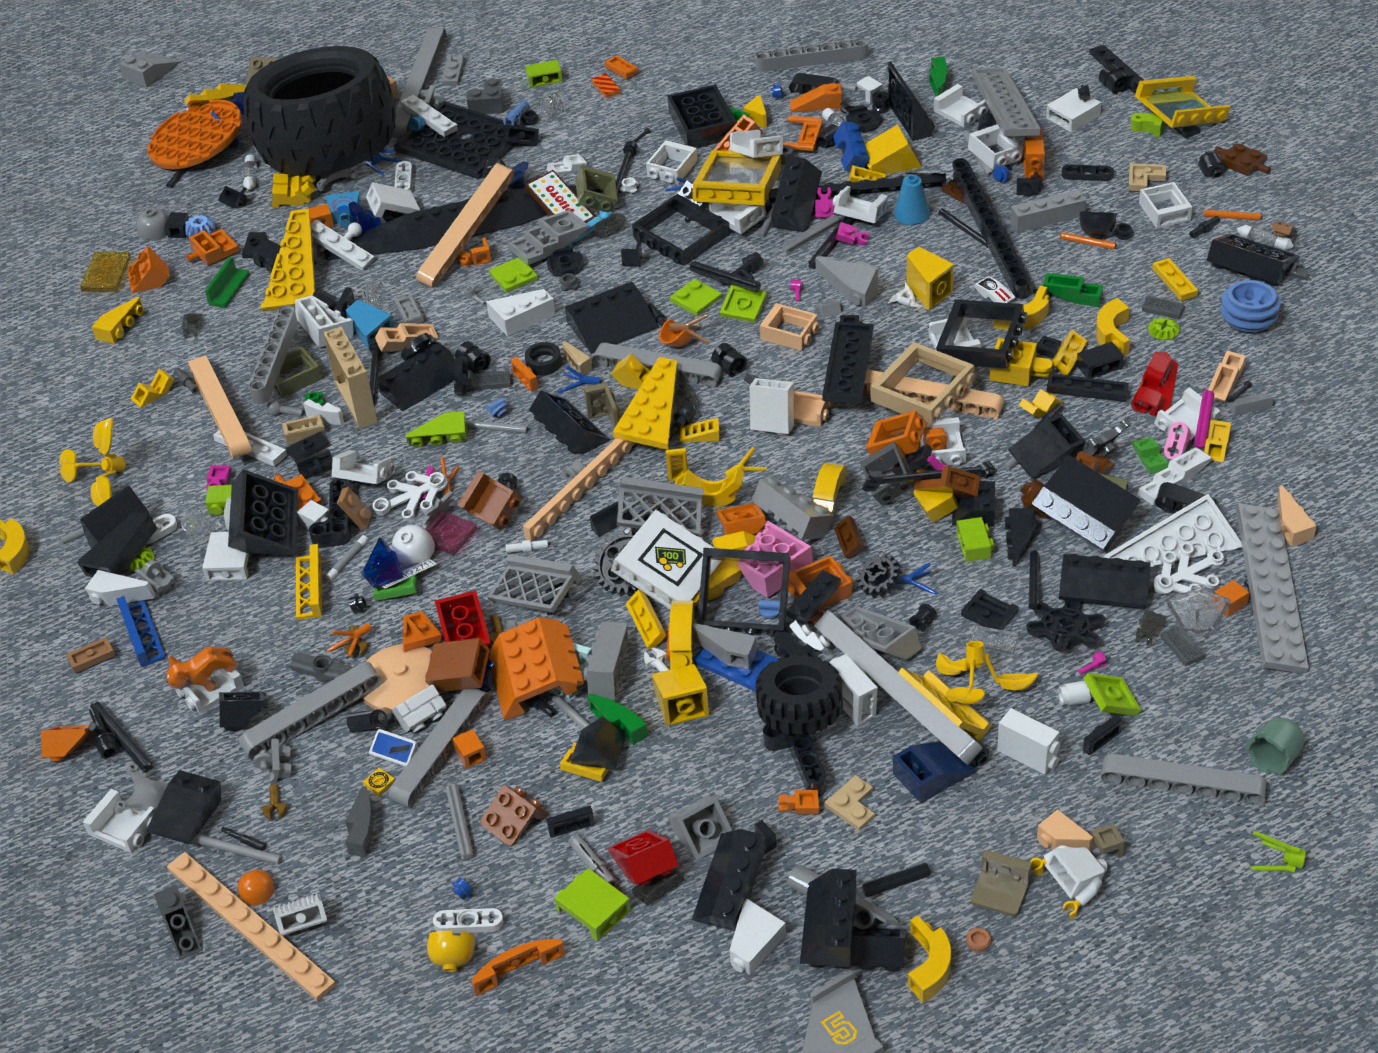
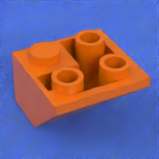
[127,246,170,293]

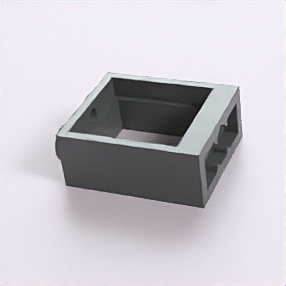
[860,442,915,505]

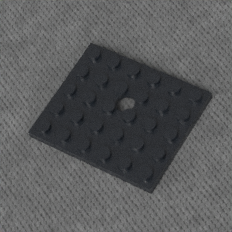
[394,101,524,179]

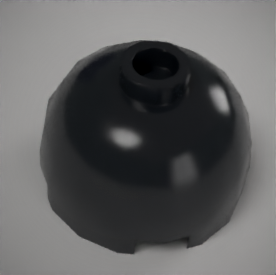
[1079,211,1117,239]

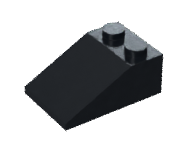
[147,770,221,844]

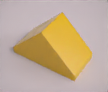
[743,95,767,128]
[913,490,958,522]

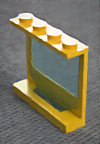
[1135,76,1231,128]

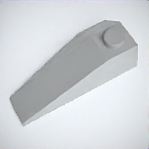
[815,256,878,307]
[841,606,921,660]

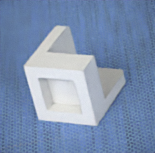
[857,76,883,104]

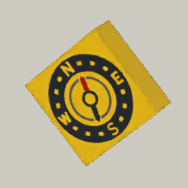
[363,768,395,797]

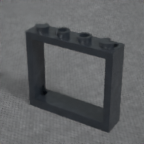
[632,194,730,266]
[936,299,1027,369]
[697,548,791,636]

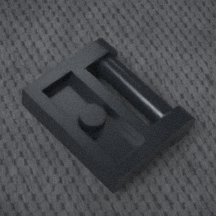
[961,589,1019,634]

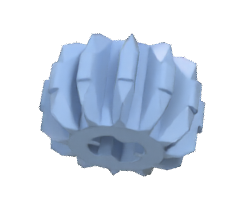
[185,214,216,238]

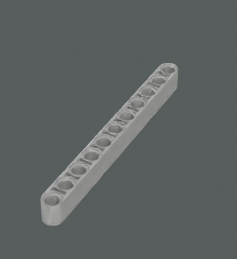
[393,28,446,138]
[814,610,983,765]

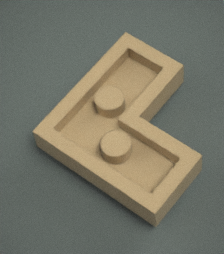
[1128,163,1166,191]
[824,775,875,831]

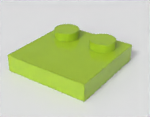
[488,257,538,293]
[669,279,722,316]
[719,285,767,323]
[1083,673,1141,716]

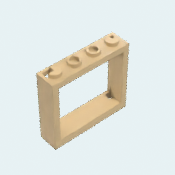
[323,327,378,429]
[870,342,975,426]

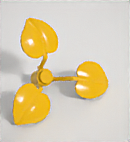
[59,418,126,506]
[936,641,1038,704]

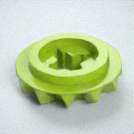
[1148,317,1179,340]
[127,546,154,572]

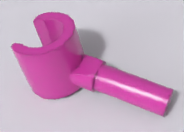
[790,279,802,302]
[1078,652,1107,675]

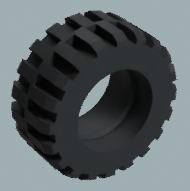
[755,654,843,736]

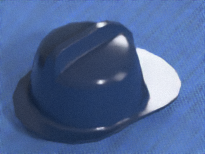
[505,161,529,190]

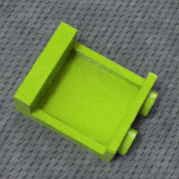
[554,868,631,942]

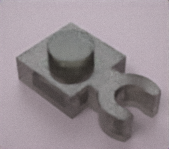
[182,313,204,339]
[1135,610,1167,646]

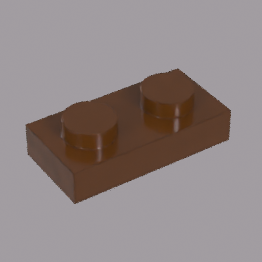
[834,515,865,559]

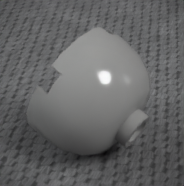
[136,208,169,241]

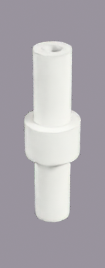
[506,540,548,553]

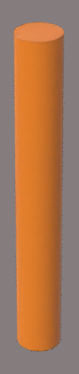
[1204,210,1261,221]
[1060,232,1116,250]

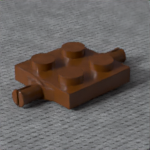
[1214,143,1271,176]

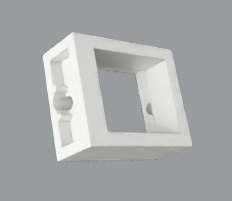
[968,124,1023,170]
[646,140,697,185]
[1139,182,1192,228]
[829,654,878,726]

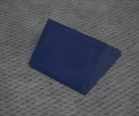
[361,537,404,589]

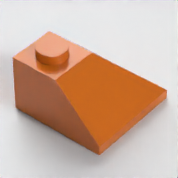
[41,725,93,761]

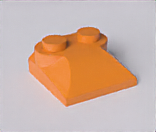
[716,503,766,536]

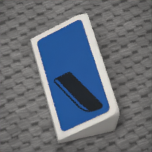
[369,729,418,767]

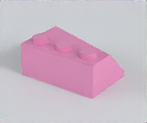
[736,521,813,598]

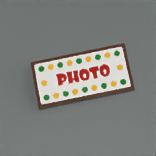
[525,170,596,223]

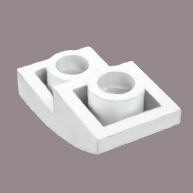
[303,399,344,425]
[789,621,833,656]

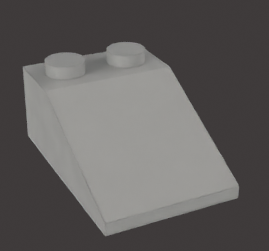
[119,53,179,87]

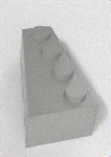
[751,477,834,540]
[584,622,628,702]

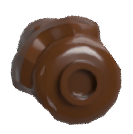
[1020,479,1048,518]

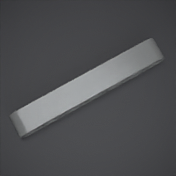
[755,38,868,72]
[249,305,298,405]
[592,343,722,388]
[238,662,382,760]
[388,688,489,808]
[1101,754,1267,806]

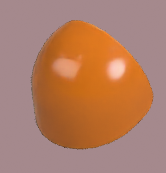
[659,319,693,347]

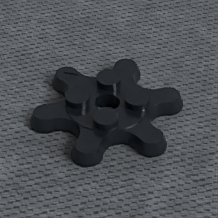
[1026,600,1106,651]

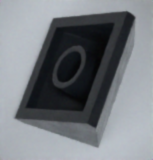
[570,716,625,770]

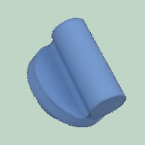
[486,398,508,418]
[759,600,780,618]

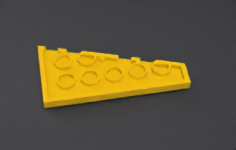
[260,209,315,312]
[612,357,678,450]

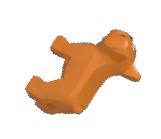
[166,646,237,691]

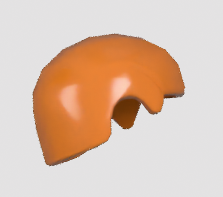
[238,870,274,905]

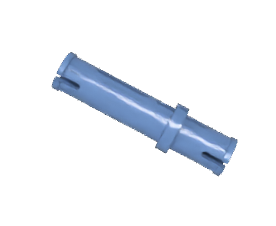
[503,100,529,125]

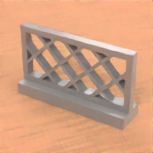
[617,477,703,536]
[487,554,582,613]

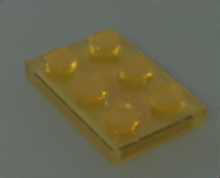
[80,252,131,292]

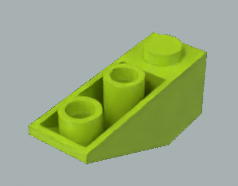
[406,411,467,447]

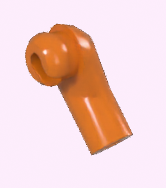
[456,251,472,267]

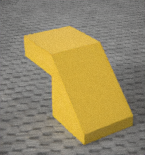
[131,369,175,408]
[1019,389,1064,418]
[1204,420,1232,462]
[712,531,756,550]

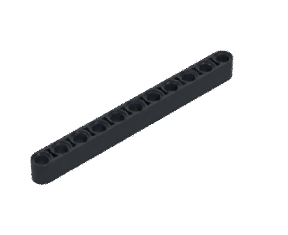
[952,158,1030,299]

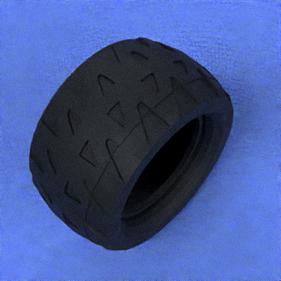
[244,46,396,176]

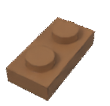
[1271,220,1295,237]
[337,487,372,529]
[66,637,115,673]

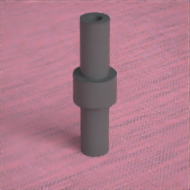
[174,368,199,393]

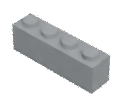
[1010,190,1086,233]

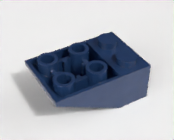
[893,741,976,803]

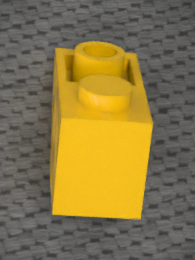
[610,353,650,389]

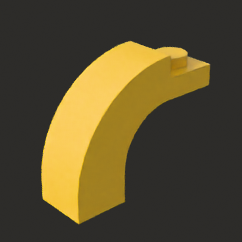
[993,286,1049,330]
[1096,298,1130,355]
[813,462,848,522]
[675,468,745,507]
[0,518,29,575]
[669,600,695,670]
[908,915,951,1003]

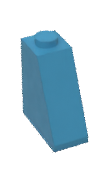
[346,300,394,348]

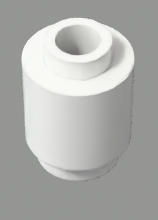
[1058,681,1093,706]

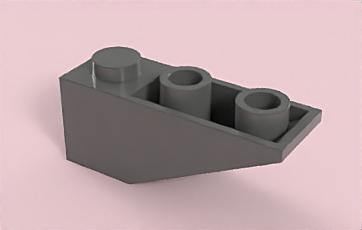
[154,885,202,960]

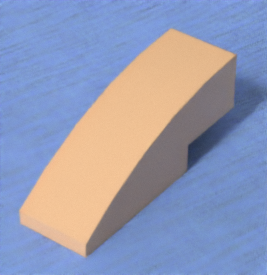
[375,323,439,352]
[1208,351,1246,402]

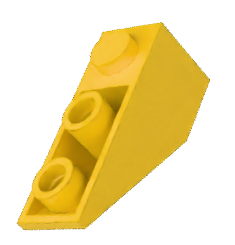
[92,297,144,344]

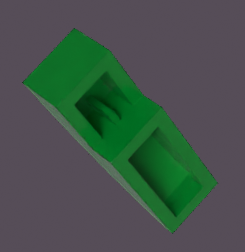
[929,56,947,97]
[1043,273,1103,307]
[587,694,648,745]

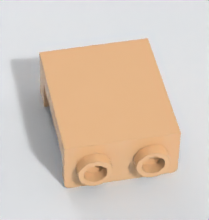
[786,381,833,427]

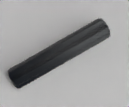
[862,863,930,897]

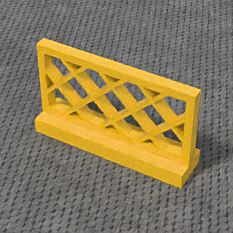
[898,668,992,741]

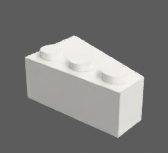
[486,289,555,336]
[295,295,353,348]

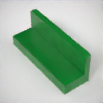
[205,257,250,308]

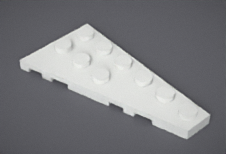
[1102,494,1242,567]

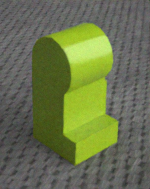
[1130,113,1164,137]

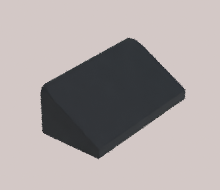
[503,124,539,146]
[590,499,632,537]

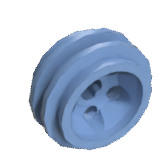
[1220,280,1281,332]

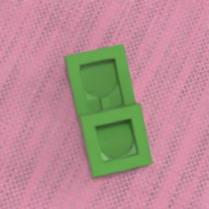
[1132,437,1169,474]

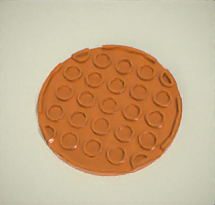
[147,100,243,169]

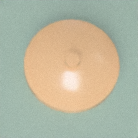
[362,644,440,710]

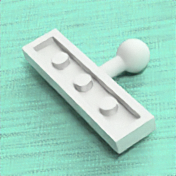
[311,220,374,271]

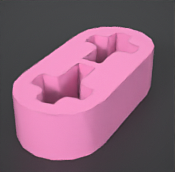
[1164,422,1190,460]

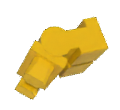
[272,173,316,208]

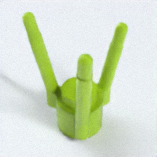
[1250,831,1306,873]

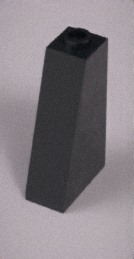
[77,511,157,577]

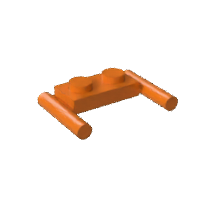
[783,116,823,152]

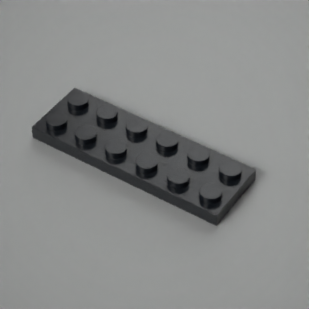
[822,322,874,403]

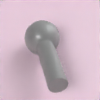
[266,400,303,416]

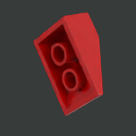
[435,590,491,646]
[607,830,679,886]

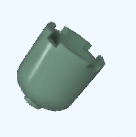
[1245,717,1305,775]

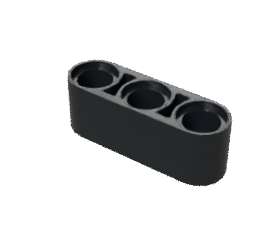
[789,73,840,94]
[1155,482,1219,514]

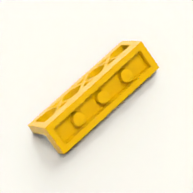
[296,544,322,620]

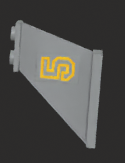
[802,970,883,1053]

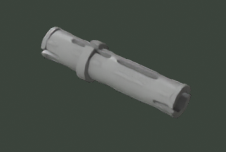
[568,834,618,887]

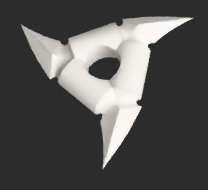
[888,282,921,307]

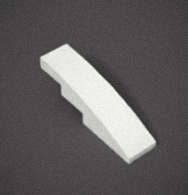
[1138,447,1212,505]

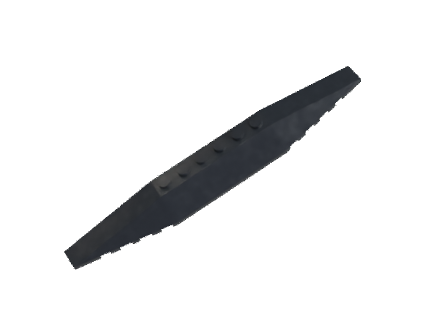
[324,185,602,260]

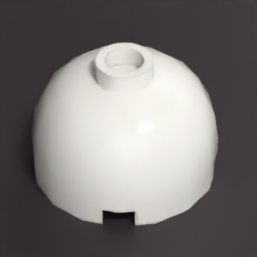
[392,525,435,566]

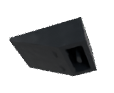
[1008,413,1086,479]

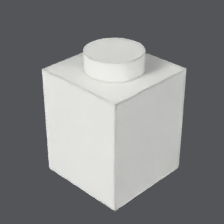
[297,500,329,529]

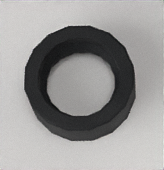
[525,342,562,376]

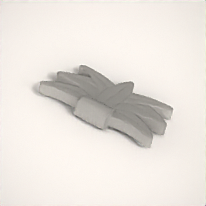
[421,491,454,530]

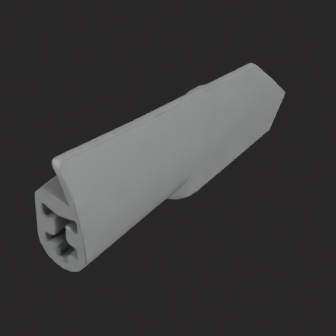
[787,865,898,929]

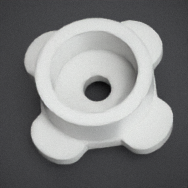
[620,177,639,193]

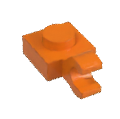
[778,790,819,814]

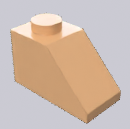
[1037,809,1093,851]

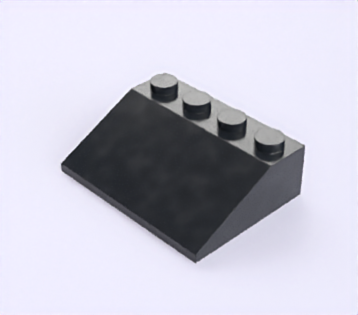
[888,61,934,141]
[667,84,736,148]
[1206,233,1300,285]
[565,282,658,354]
[1032,455,1141,552]
[228,469,298,555]

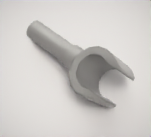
[464,286,486,305]

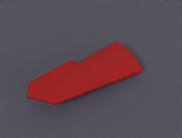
[1131,351,1179,417]

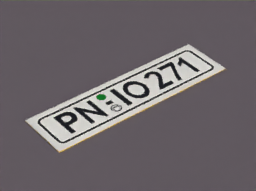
[377,559,437,589]

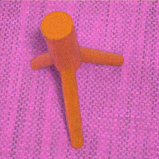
[434,457,459,495]
[327,623,372,657]

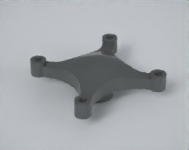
[1086,418,1131,458]

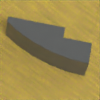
[345,786,374,858]

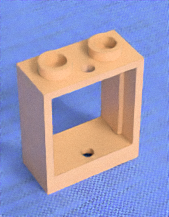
[760,303,819,351]

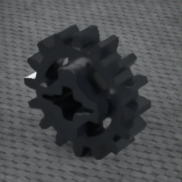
[856,553,903,598]

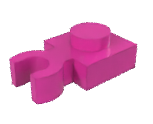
[815,187,834,219]
[835,222,869,246]
[206,465,232,492]

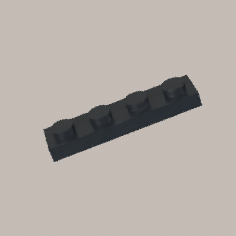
[1046,373,1129,402]

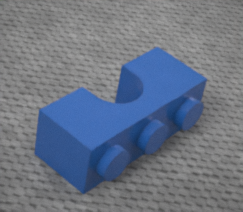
[833,121,869,172]

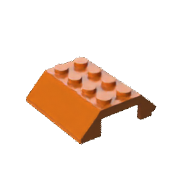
[488,617,584,720]

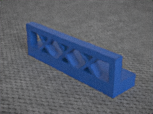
[116,596,166,667]

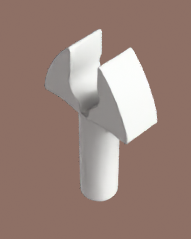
[644,648,669,672]

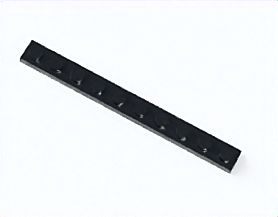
[1089,44,1200,139]
[768,173,947,203]

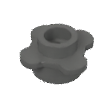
[559,274,579,290]

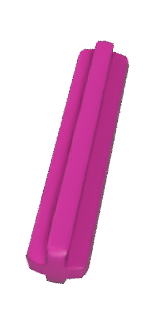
[1194,390,1215,449]

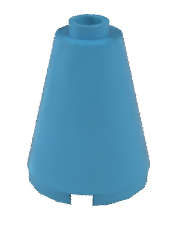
[894,175,930,225]

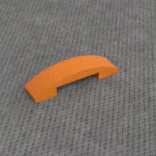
[471,939,565,996]

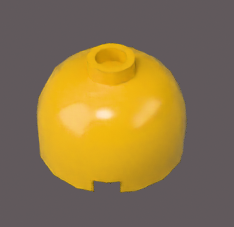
[427,930,475,972]

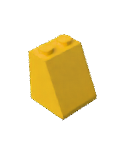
[865,124,922,174]
[906,246,954,311]
[652,664,709,726]

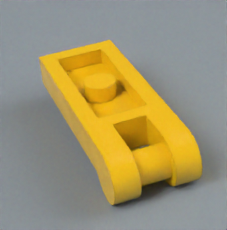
[1052,329,1087,375]

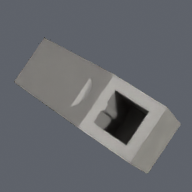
[692,623,757,670]

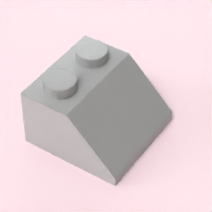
[667,796,732,861]

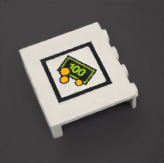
[611,509,722,609]

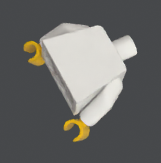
[1030,845,1107,919]

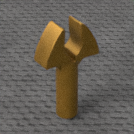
[489,615,505,645]
[344,625,368,659]
[261,784,287,821]

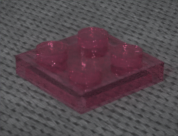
[426,511,477,556]

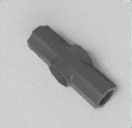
[290,652,354,682]

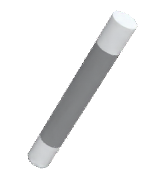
[325,535,369,581]

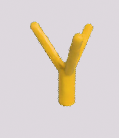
[724,447,768,477]

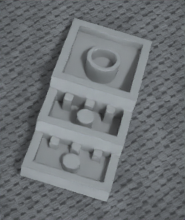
[508,210,589,265]

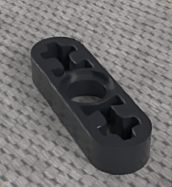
[1061,164,1114,181]

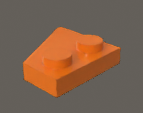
[402,611,442,652]

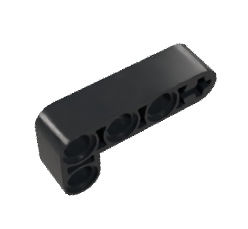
[309,478,351,548]
[763,725,826,797]

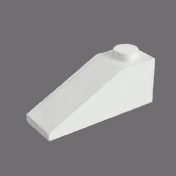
[85,570,156,606]

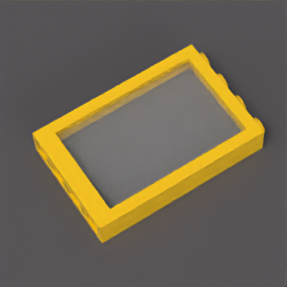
[693,150,781,205]

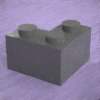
[467,78,503,114]

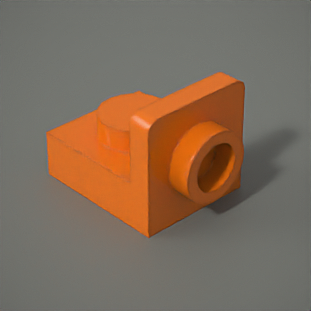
[922,428,947,451]

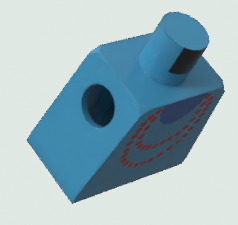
[326,191,362,228]

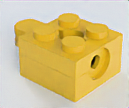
[990,338,1052,386]

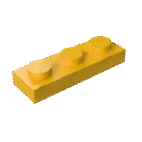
[1152,258,1198,301]
[626,589,666,649]

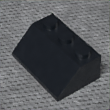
[80,486,149,548]

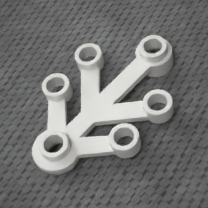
[373,471,448,521]
[1153,542,1224,598]

